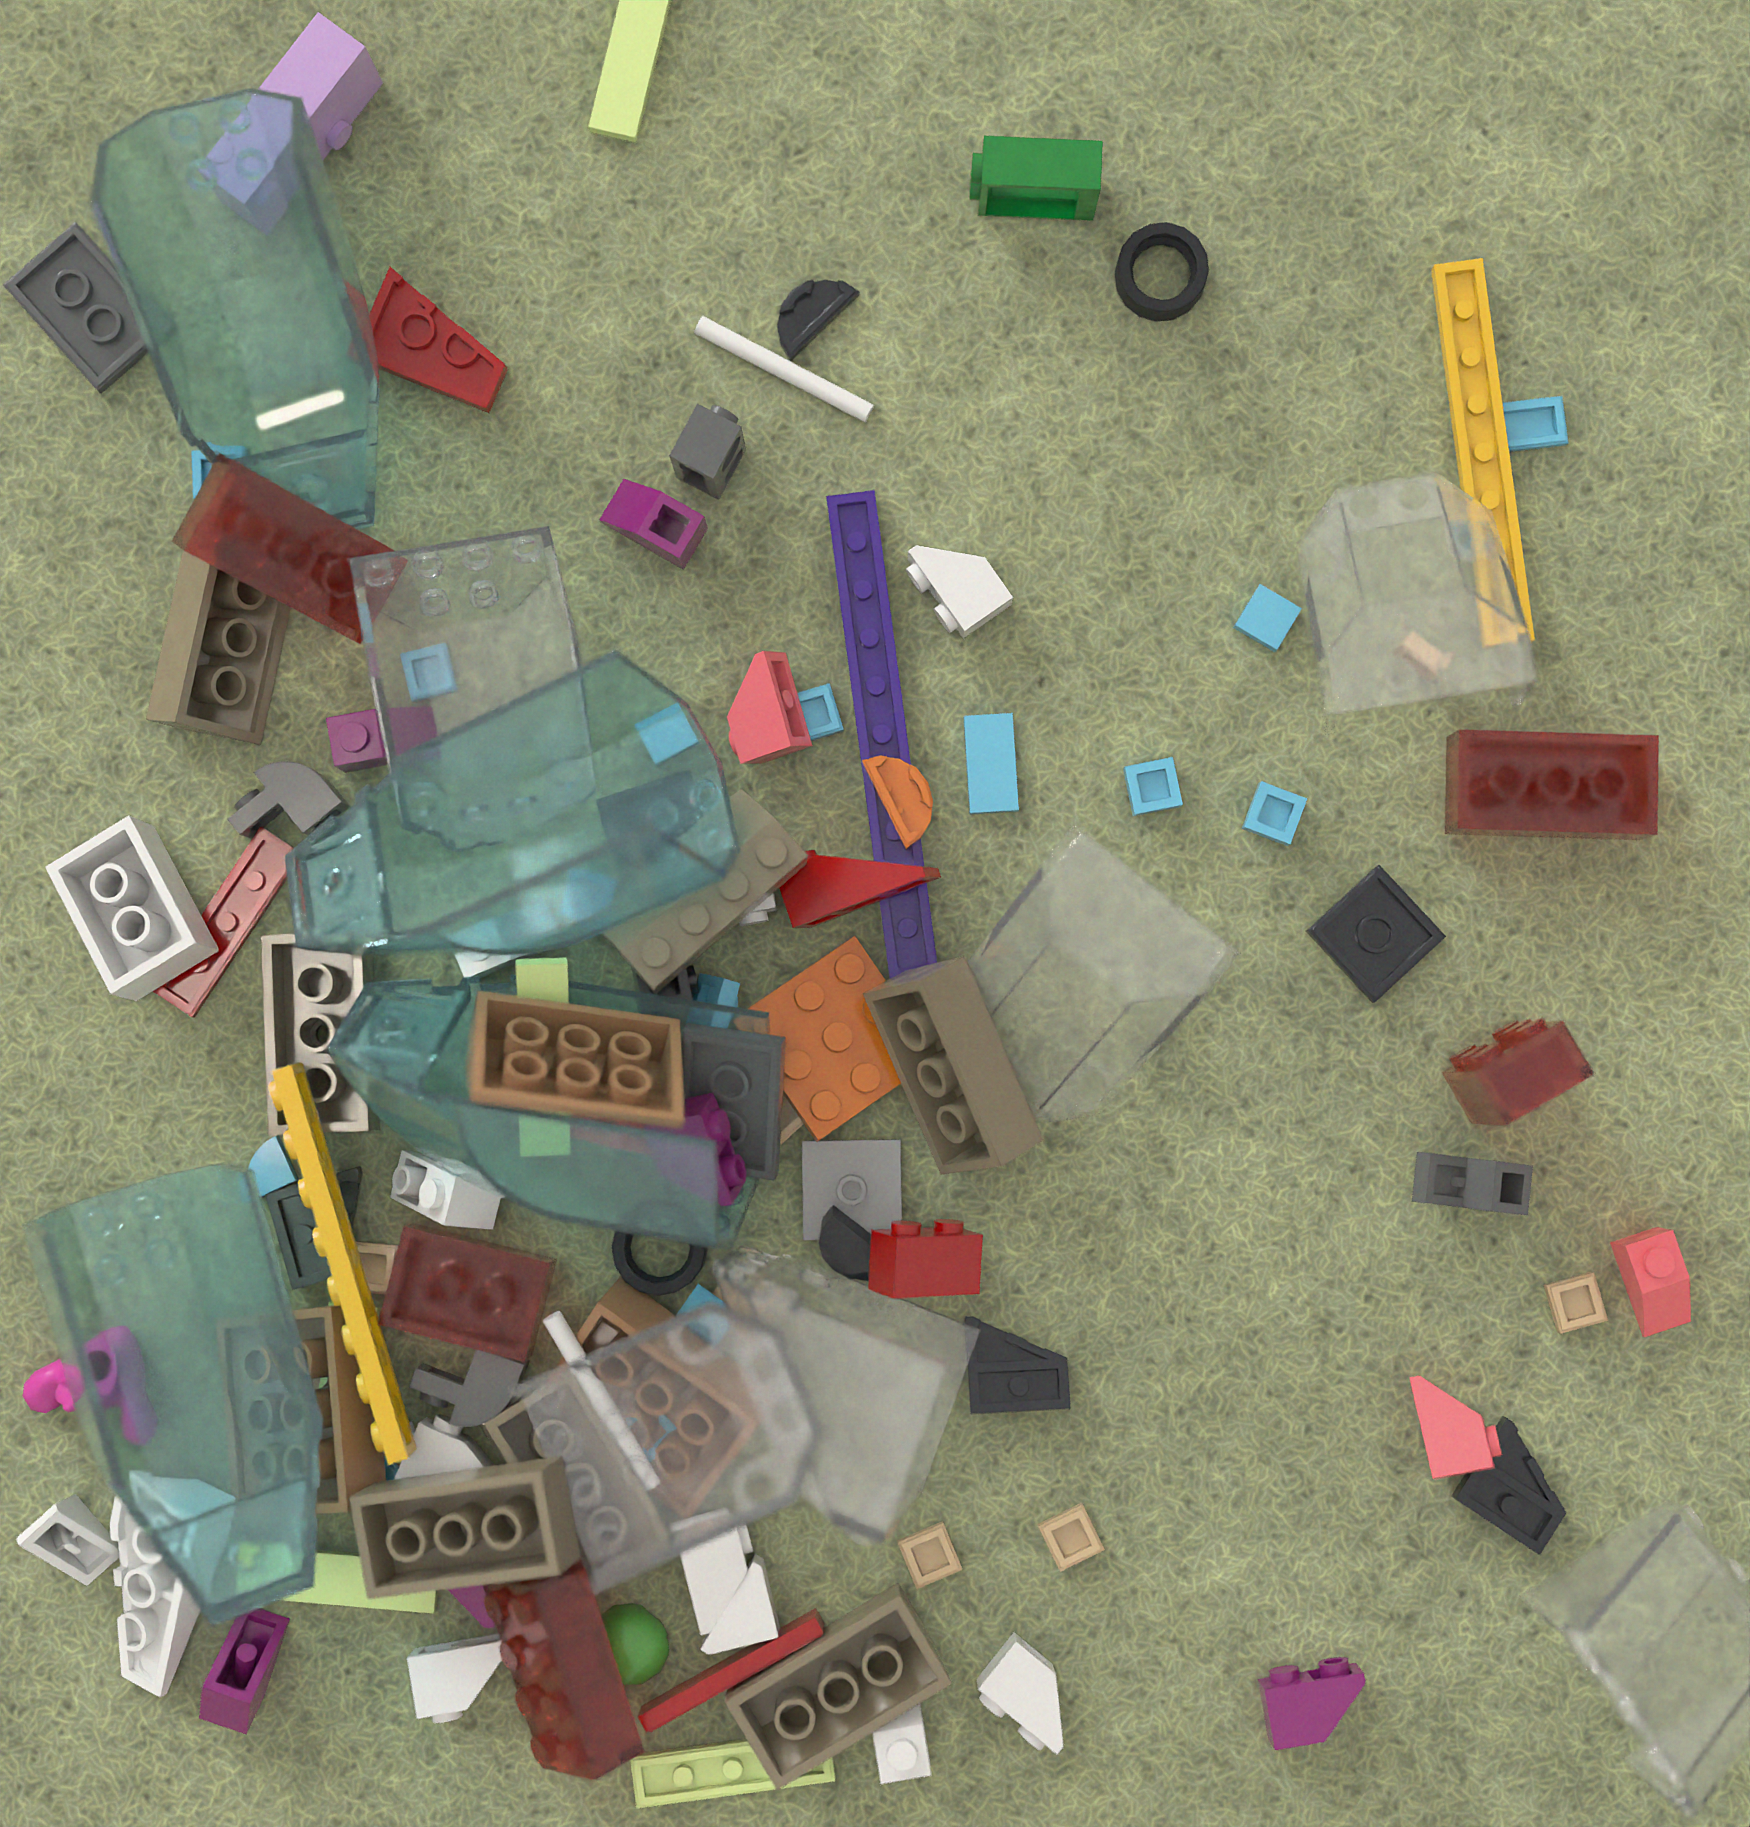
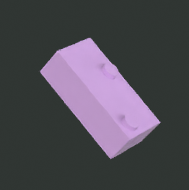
[197,12,383,233]

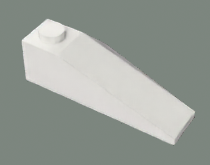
[110,1476,236,1697]

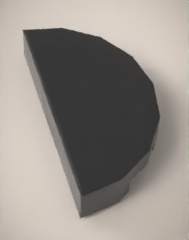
[777,280,860,361]
[819,1205,871,1281]

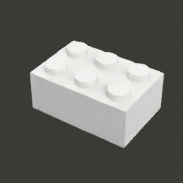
[45,816,219,1001]

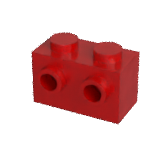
[868,1219,983,1299]

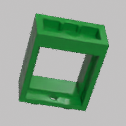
[969,135,1103,221]

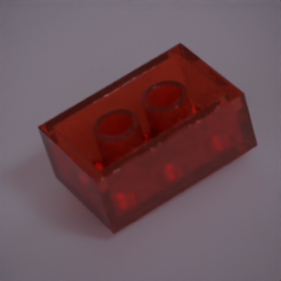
[1442,1017,1595,1126]
[378,1223,557,1362]

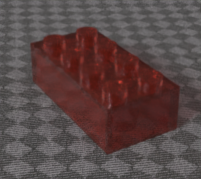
[172,453,407,644]
[1445,729,1659,840]
[483,1559,645,1781]

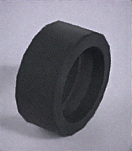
[1114,222,1209,322]
[611,1199,708,1296]

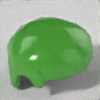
[591,1603,669,1685]

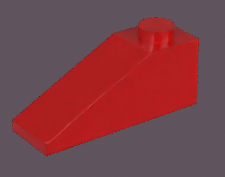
[779,850,941,928]

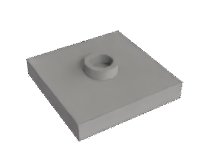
[802,1139,902,1240]

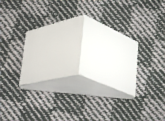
[16,1494,119,1586]
[700,1554,780,1655]

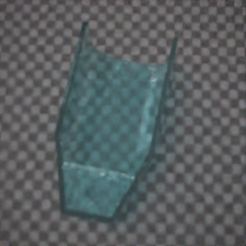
[90,88,380,548]
[285,649,740,955]
[327,975,770,1249]
[22,1162,323,1626]

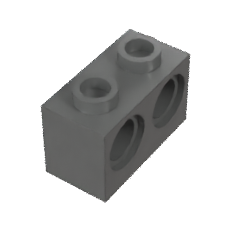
[669,404,746,500]

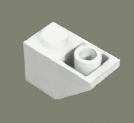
[906,545,1013,638]
[390,1150,505,1230]
[977,1632,1063,1754]

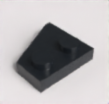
[965,1316,1071,1415]
[1451,1416,1566,1555]

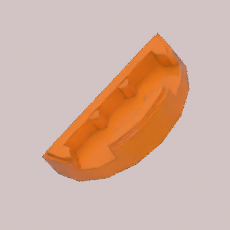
[862,755,933,850]

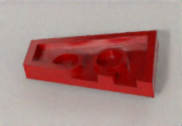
[352,267,508,413]

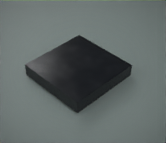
[1306,865,1446,1003]

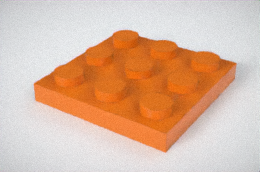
[732,936,901,1142]

